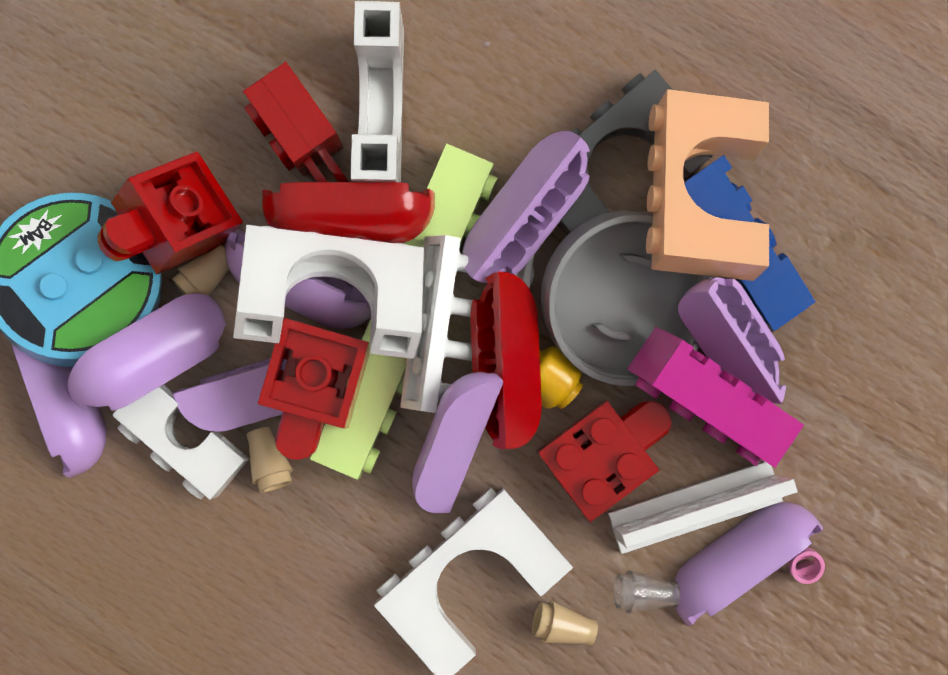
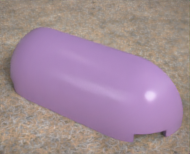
[463,131,590,283]
[225,229,371,329]
[678,277,786,404]
[68,293,226,411]
[12,344,106,478]
[173,358,287,432]
[412,372,503,513]
[673,502,823,626]

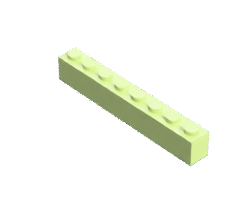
[310,143,498,480]

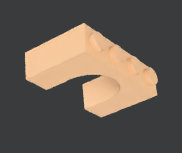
[646,89,769,281]

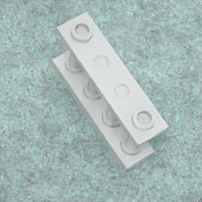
[400,235,534,413]

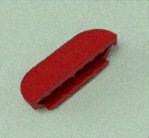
[262,182,435,243]
[470,271,542,449]

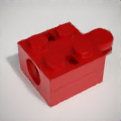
[243,61,349,182]
[98,151,243,274]
[258,318,370,460]
[536,401,671,523]

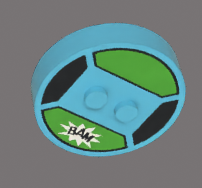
[0,193,162,367]

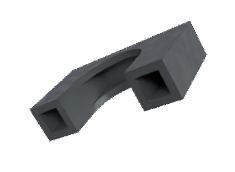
[557,70,714,235]

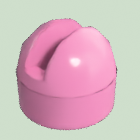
[788,547,825,584]

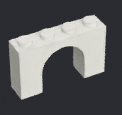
[351,1,404,182]
[233,225,424,359]
[374,488,573,675]

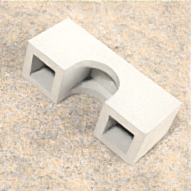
[112,384,250,500]

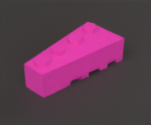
[627,327,804,468]

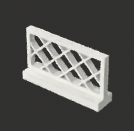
[607,461,798,554]

